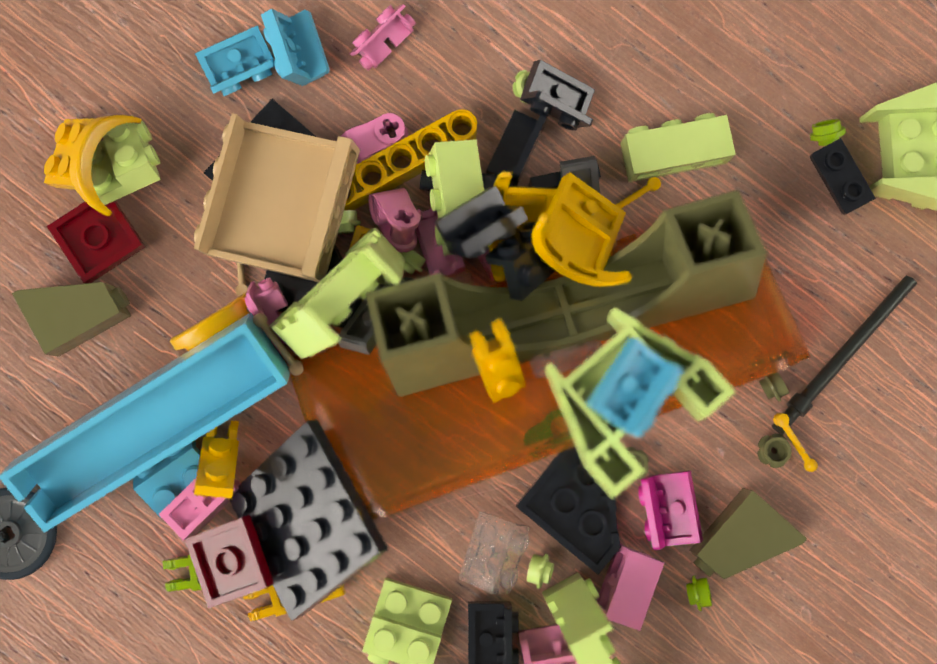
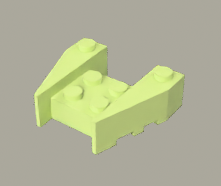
[859,82,937,211]
[269,228,405,359]
[545,308,736,498]
[542,572,621,664]

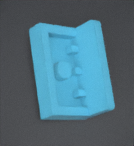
[261,9,330,86]
[195,25,274,96]
[586,337,684,438]
[133,440,201,517]

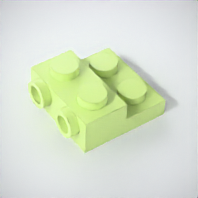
[91,115,161,205]
[362,577,452,664]

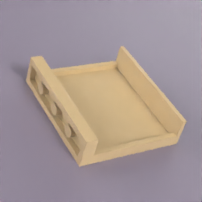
[194,113,360,282]

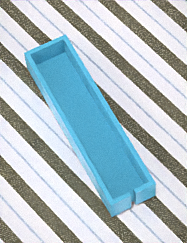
[0,312,290,533]

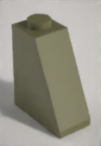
[12,282,131,357]
[689,488,807,579]

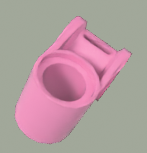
[340,113,409,164]
[368,187,420,253]

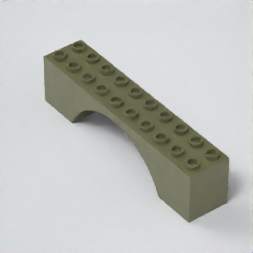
[366,189,767,397]

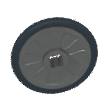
[0,487,57,580]

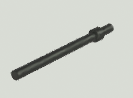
[772,276,917,435]

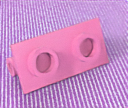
[349,4,416,71]
[245,278,288,354]

